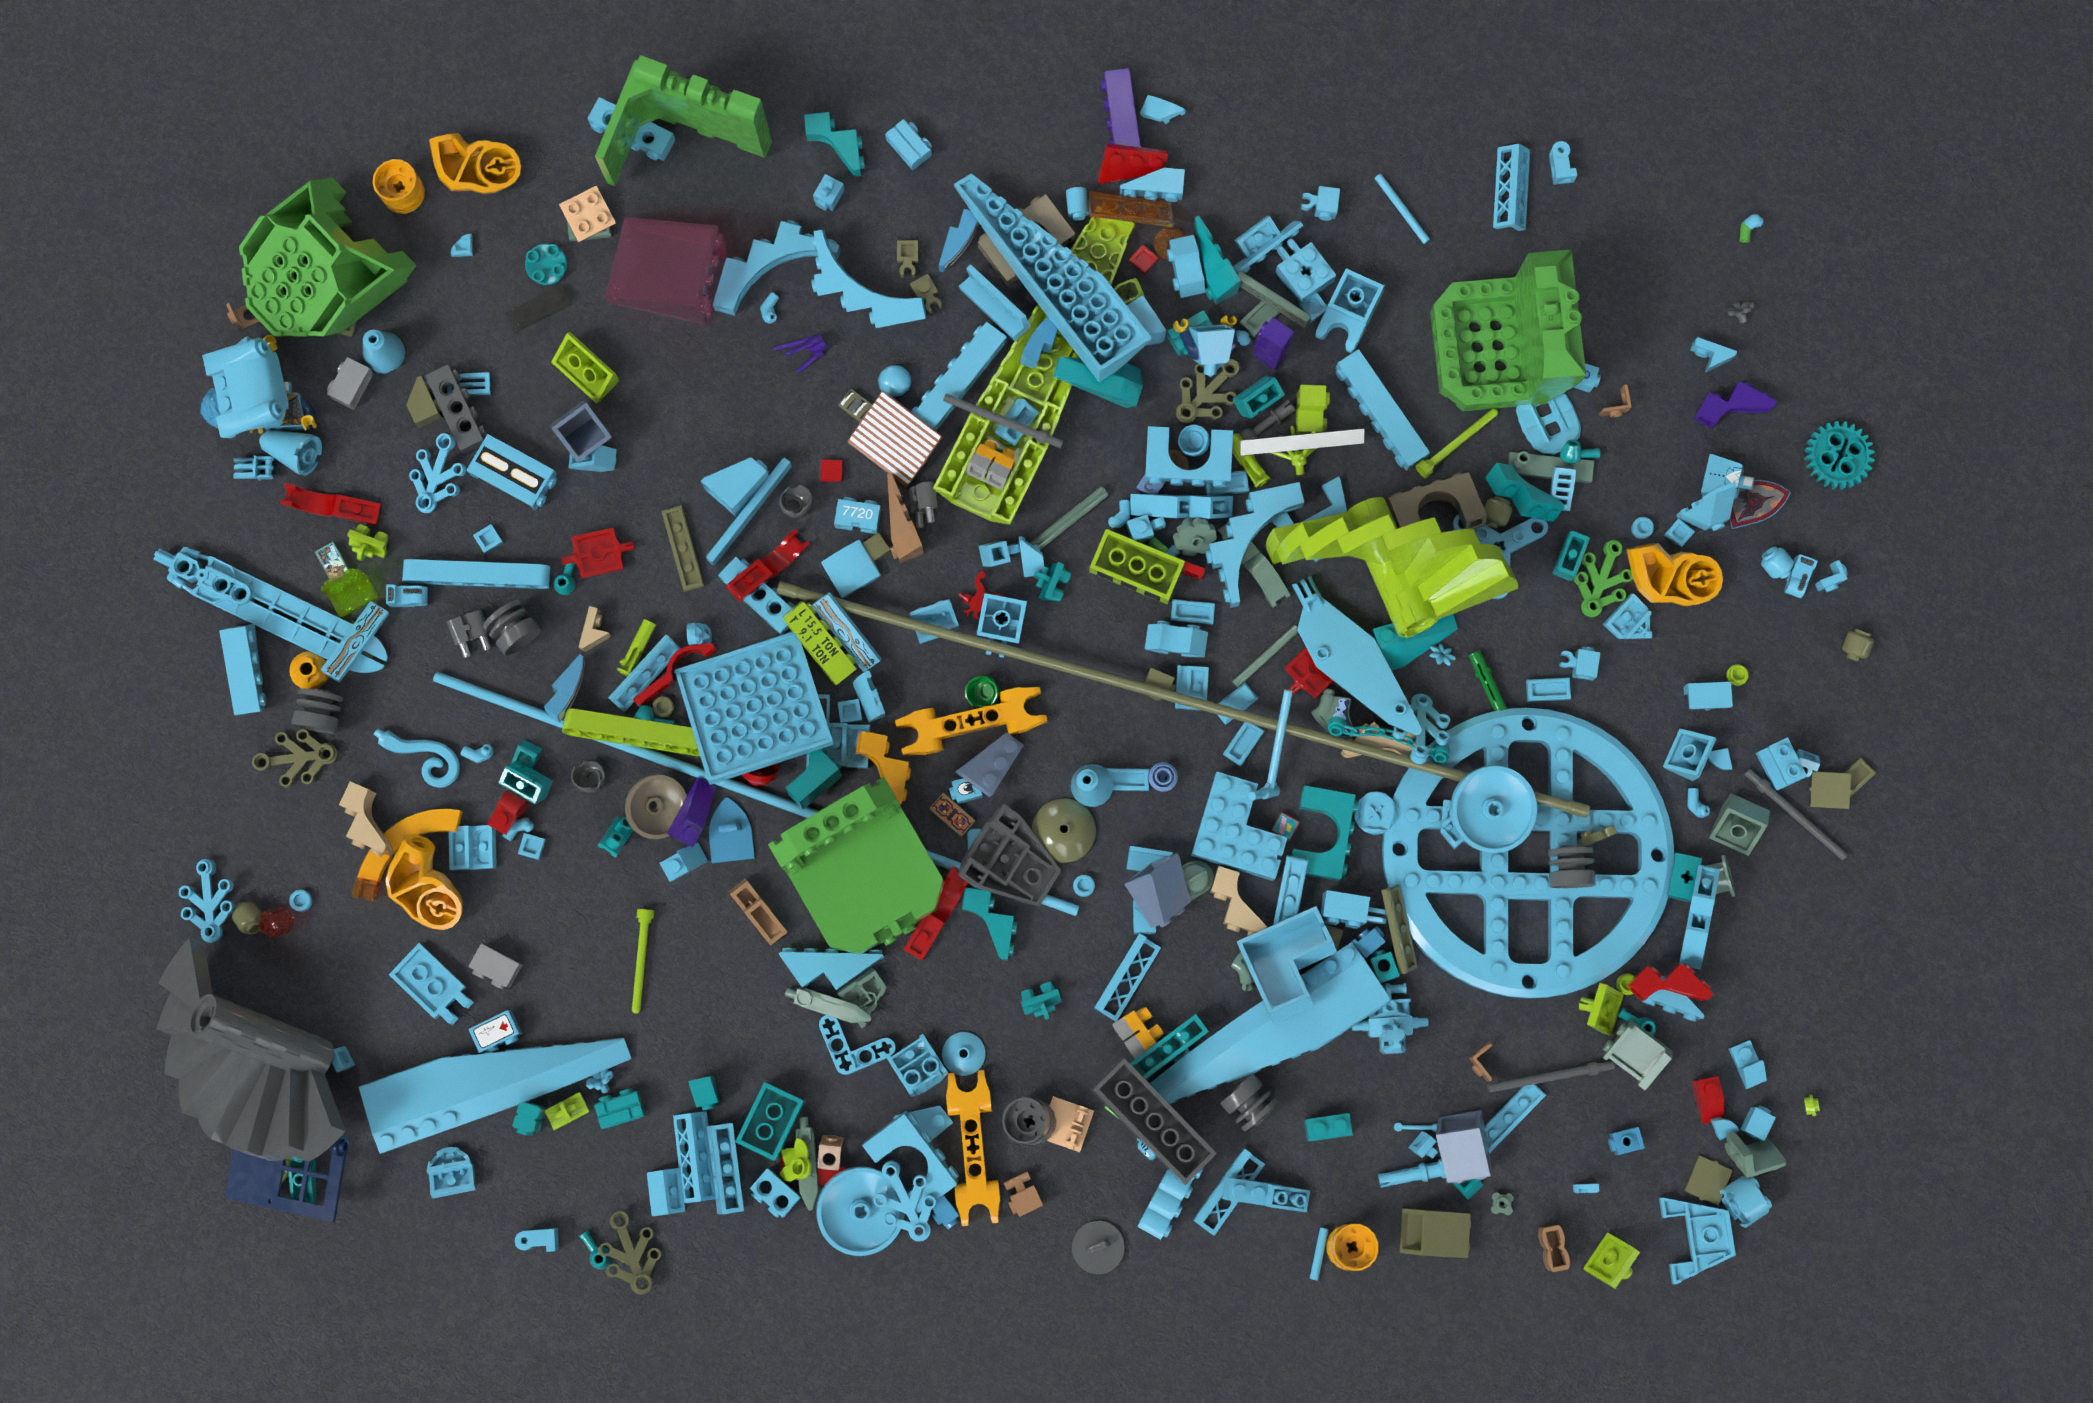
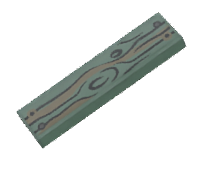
[1237,271,1310,328]

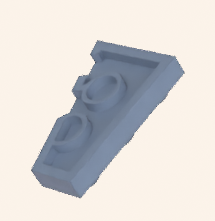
[955,733,1024,797]

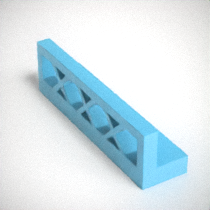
[1493,144,1530,231]
[959,265,1030,341]
[1094,933,1161,1022]
[673,1111,715,1203]
[1193,1149,1265,1236]

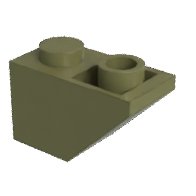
[406,376,442,428]

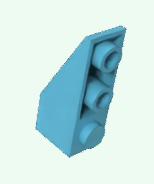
[1120,168,1185,202]
[1642,976,1704,1022]

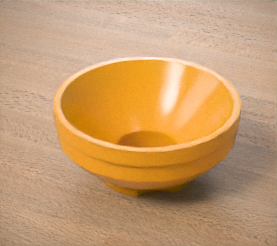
[289,651,329,689]

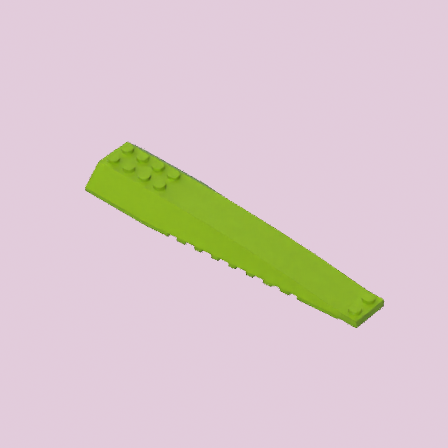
[933,207,1135,525]

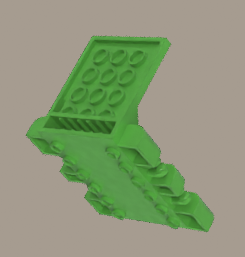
[595,55,772,186]

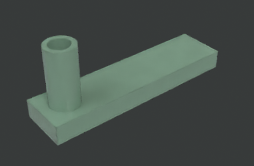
[1508,451,1594,483]

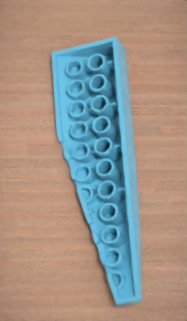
[954,174,1152,382]
[1150,942,1391,1104]
[359,1038,632,1154]

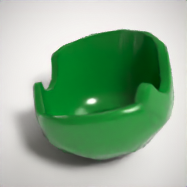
[965,676,999,708]

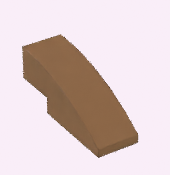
[728,878,787,946]

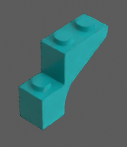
[804,112,865,176]
[1485,463,1565,522]
[962,888,1018,961]

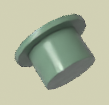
[1707,855,1736,897]

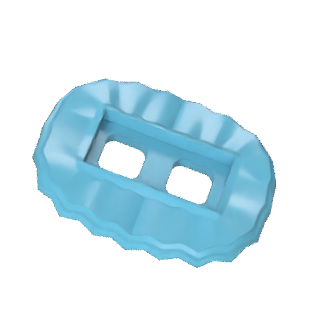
[1516,393,1581,455]

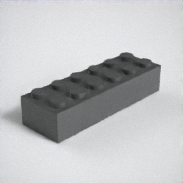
[1090,1058,1217,1185]

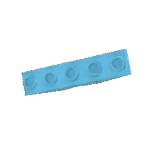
[1130,494,1233,519]
[1679,865,1720,970]
[778,948,884,991]

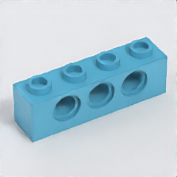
[587,97,675,161]
[718,557,795,635]
[706,1123,744,1214]

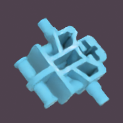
[1352,983,1428,1054]

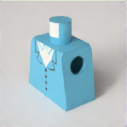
[1701,454,1754,499]

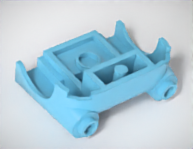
[202,338,289,438]

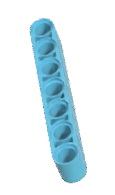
[402,559,550,589]

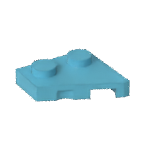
[893,1106,953,1140]

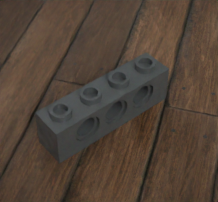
[425,365,487,454]

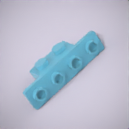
[1233,216,1303,274]

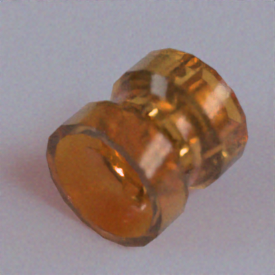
[351,877,380,903]

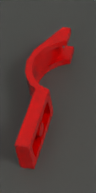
[280,483,381,525]
[726,529,810,603]
[633,643,717,707]
[904,866,968,960]

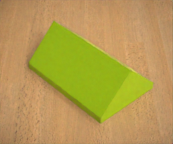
[551,332,619,404]

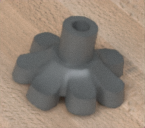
[1727,302,1754,323]

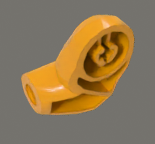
[429,133,521,194]
[1626,543,1723,606]
[385,834,463,930]

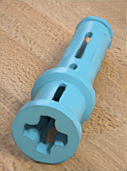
[1378,1159,1446,1188]

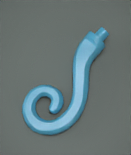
[374,728,460,788]

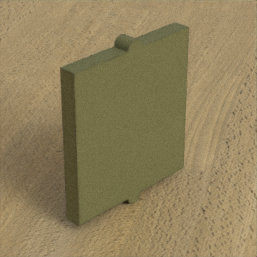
[1809,771,1852,809]
[1684,1155,1733,1206]

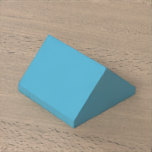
[1663,729,1716,781]

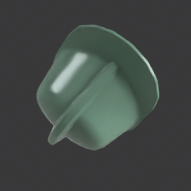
[1182,860,1214,901]

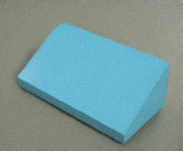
[994,399,1039,446]

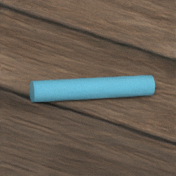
[1310,1228,1329,1281]

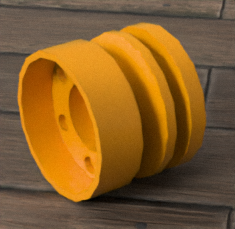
[372,159,425,214]
[1326,1224,1378,1271]

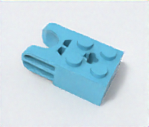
[1316,268,1384,354]

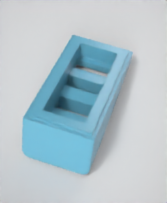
[1550,467,1576,511]

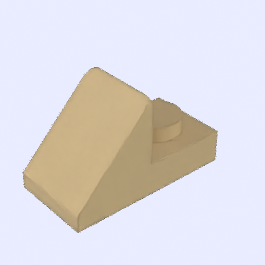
[579,606,611,652]

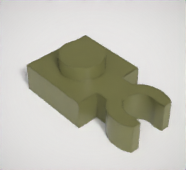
[897,240,918,277]
[910,274,942,314]
[1577,825,1617,847]

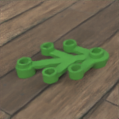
[1574,540,1633,617]

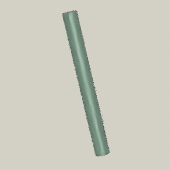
[1232,625,1298,688]

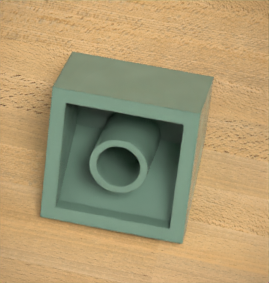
[1709,793,1770,856]

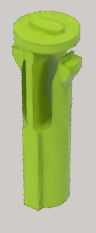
[1232,433,1271,489]
[617,619,656,676]

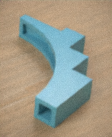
[713,220,840,316]
[811,230,927,328]
[1205,482,1304,608]

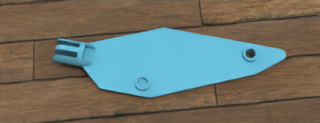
[1292,576,1422,735]

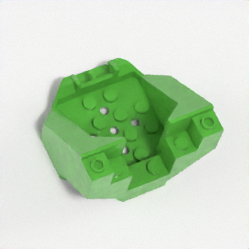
[239,178,416,336]

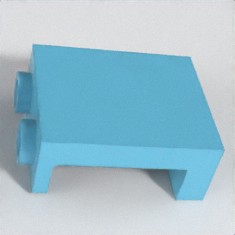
[1756,737,1807,791]

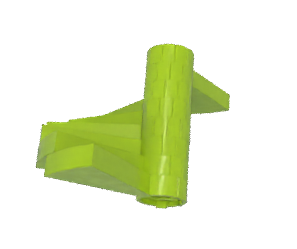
[1266,497,1518,638]

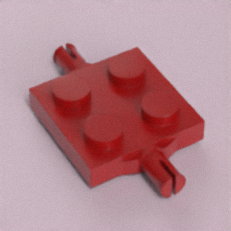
[561,528,634,579]
[1284,648,1334,699]

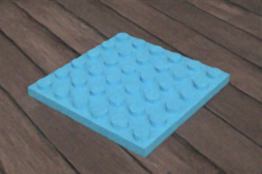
[675,632,834,785]

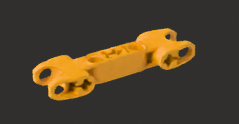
[895,687,1048,756]
[946,1070,1000,1226]

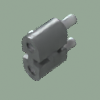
[908,482,937,528]
[447,609,491,658]

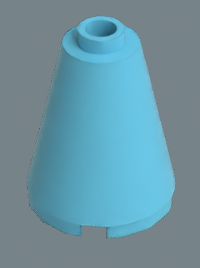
[363,330,406,374]
[259,430,322,476]
[1071,764,1114,807]

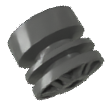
[483,600,541,656]
[291,688,343,734]
[1548,845,1596,888]
[1219,1074,1278,1132]
[1002,1097,1056,1145]

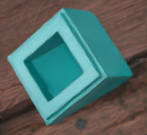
[511,740,542,769]
[1451,1179,1483,1200]

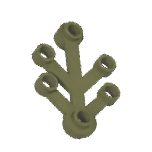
[1176,359,1239,424]
[252,729,338,788]
[598,1211,661,1295]

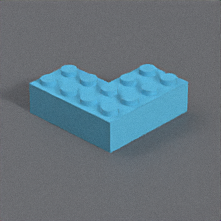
[1191,772,1287,881]
[1236,906,1337,1024]

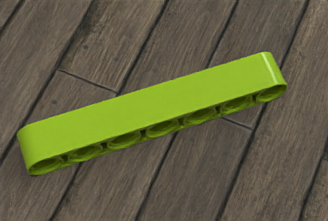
[562,709,701,757]

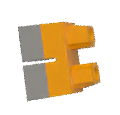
[966,439,1015,490]
[1112,1007,1164,1059]

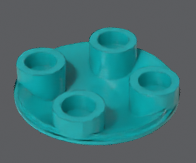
[525,244,567,285]

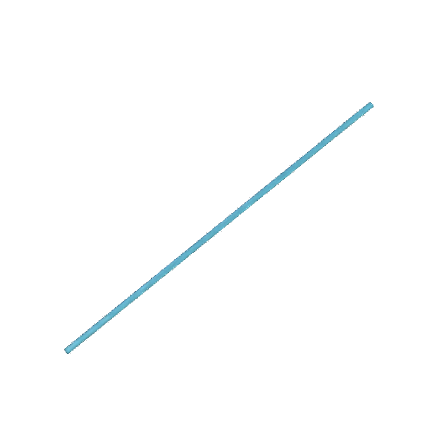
[433,671,1079,916]

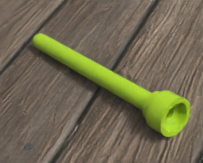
[1415,409,1498,478]
[632,909,655,1014]

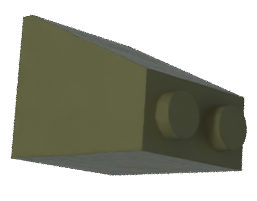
[1400,1208,1471,1258]

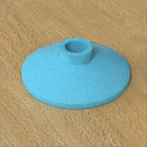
[942,1032,985,1076]

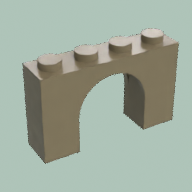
[978,194,1075,287]
[1388,472,1487,529]

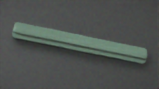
[1030,487,1108,550]

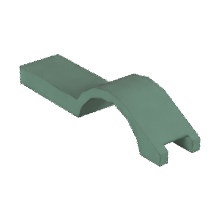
[1217,523,1290,608]

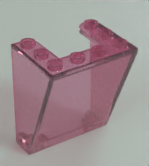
[605,217,728,324]

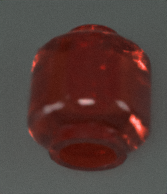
[259,907,294,938]

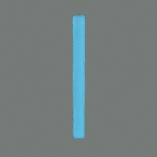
[1375,174,1431,244]

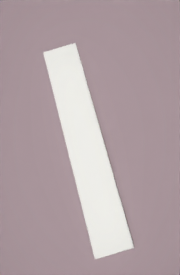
[1241,429,1364,455]

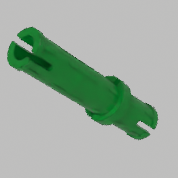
[1468,650,1507,711]

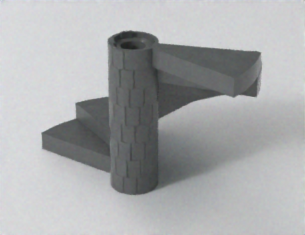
[156,938,345,1162]

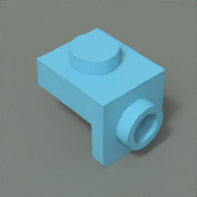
[1815,560,1847,593]

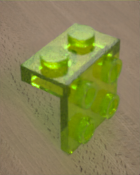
[320,568,379,618]

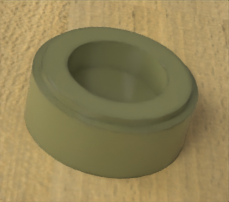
[652,696,674,719]

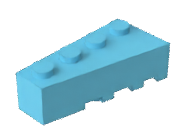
[219,624,267,715]

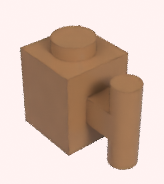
[1004,1171,1043,1217]

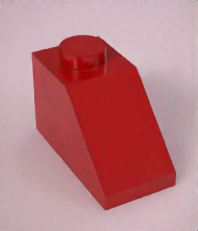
[1692,1076,1724,1124]

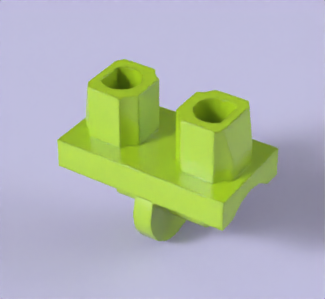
[347,524,388,561]
[544,1092,590,1130]

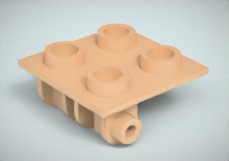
[559,186,616,242]
[1047,1096,1094,1152]

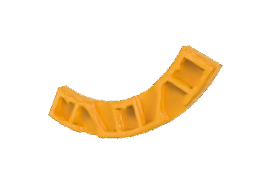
[357,809,463,882]

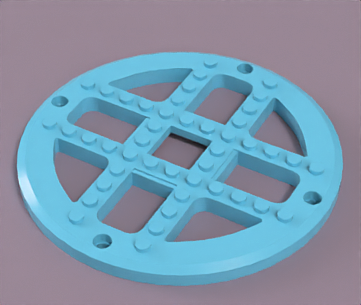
[1382,708,1674,998]

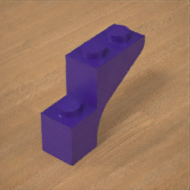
[1693,381,1777,429]

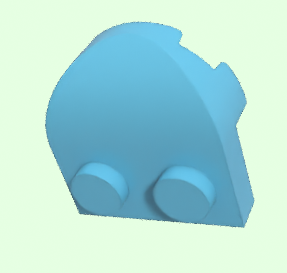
[427,1147,476,1198]

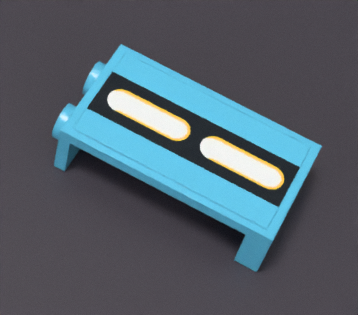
[466,434,557,511]

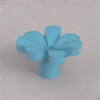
[586,1069,613,1093]

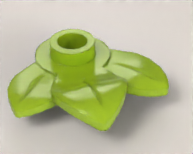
[780,1138,812,1181]

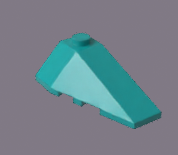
[1194,216,1241,304]
[1053,357,1143,408]
[1370,614,1458,671]

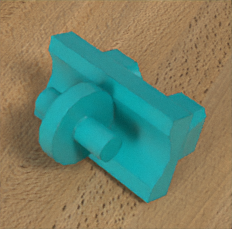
[1034,562,1071,602]
[597,817,633,858]
[1021,982,1062,1020]

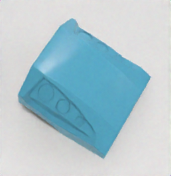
[886,1034,948,1097]

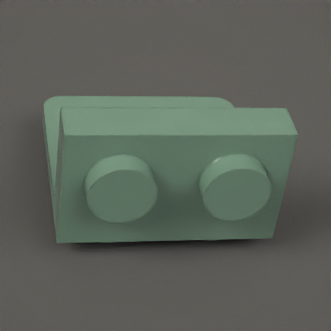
[1725,1131,1787,1178]

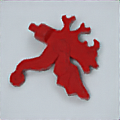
[958,571,1003,620]

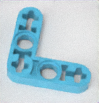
[819,1015,896,1075]

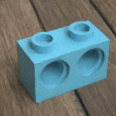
[750,1168,801,1218]

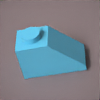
[568,445,617,472]

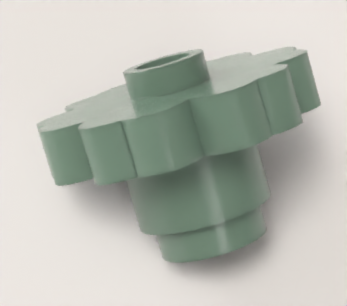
[1173,517,1217,556]

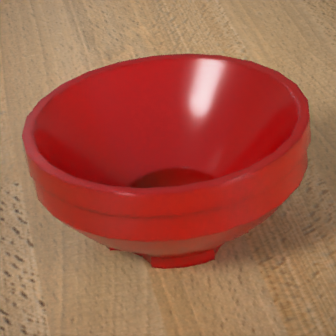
[742,763,779,786]

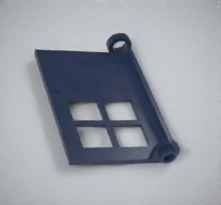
[225,1134,349,1222]

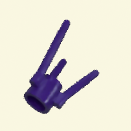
[773,334,827,373]

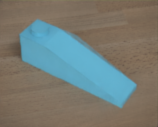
[1676,482,1737,531]

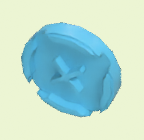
[1354,791,1397,835]

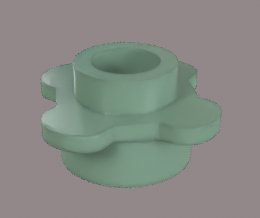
[1491,1192,1514,1215]

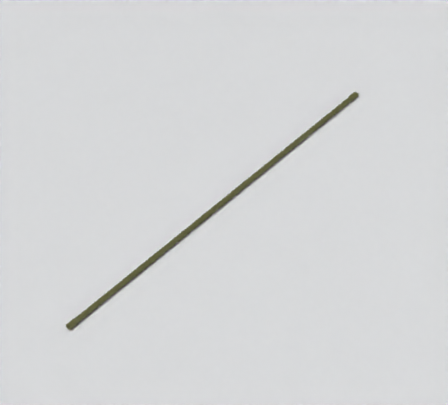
[777,581,1590,818]

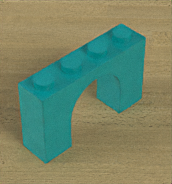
[786,748,842,810]
[1291,785,1358,881]

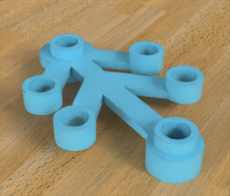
[409,433,467,513]
[1393,694,1450,764]
[179,859,236,943]
[874,1160,937,1241]

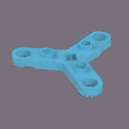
[1452,514,1548,600]

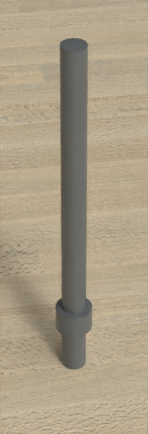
[943,393,1064,449]
[1744,768,1848,860]
[1487,1061,1615,1093]

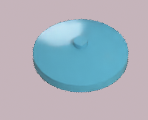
[1450,766,1537,853]
[816,1167,905,1256]

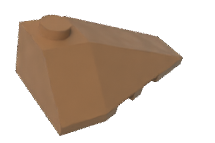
[887,473,924,563]

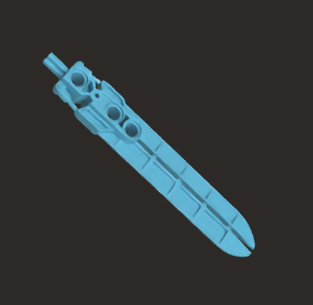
[154,547,388,673]

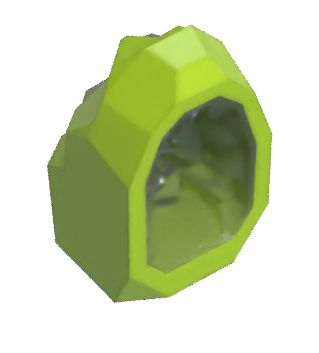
[1114,278,1145,305]

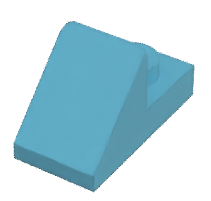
[1690,337,1737,372]
[660,842,708,882]
[1728,1040,1767,1089]

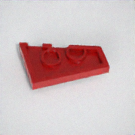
[1097,143,1168,184]

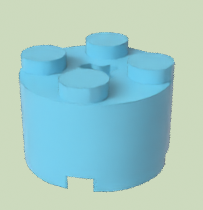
[1720,1176,1772,1228]

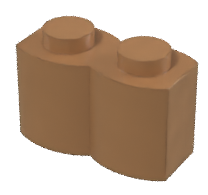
[1538,1224,1570,1272]

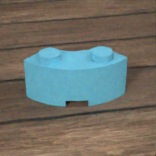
[1166,235,1205,298]
[1145,621,1208,657]

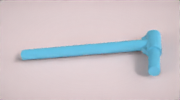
[1249,689,1293,800]

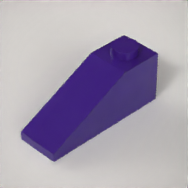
[667,777,716,847]

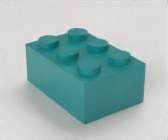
[735,1082,805,1161]

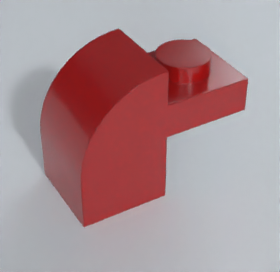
[487,789,530,836]

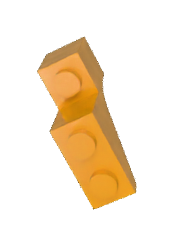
[855,731,911,805]

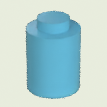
[1066,187,1089,221]

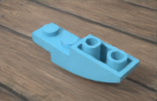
[1222,1177,1310,1212]

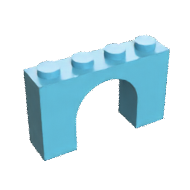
[1145,426,1233,488]
[862,1111,959,1214]

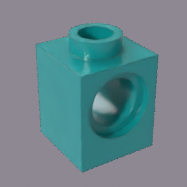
[1368,950,1400,983]

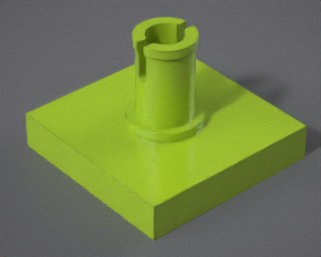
[1579,983,1624,1036]
[1583,1232,1640,1289]

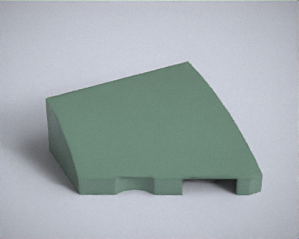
[836,967,887,1028]

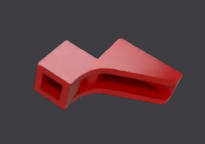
[1626,963,1714,1001]

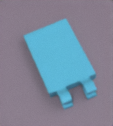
[389,943,474,1025]

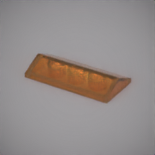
[1088,191,1174,227]

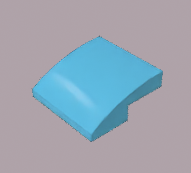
[821,540,882,598]
[825,723,871,769]
[449,825,497,870]

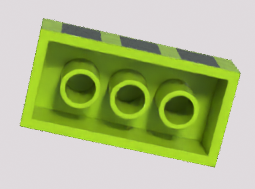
[1089,529,1185,605]

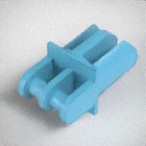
[233,455,274,481]

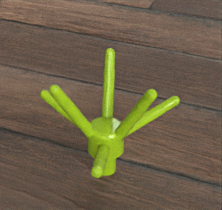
[1271,426,1317,475]

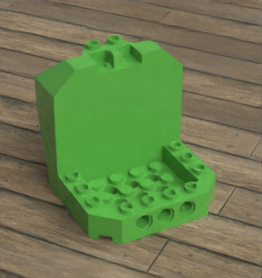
[1430,250,1586,411]
[768,777,945,955]

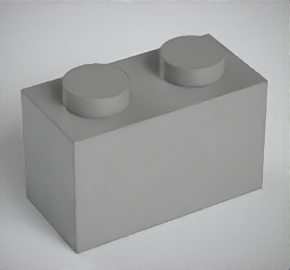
[327,357,374,410]
[468,944,523,989]

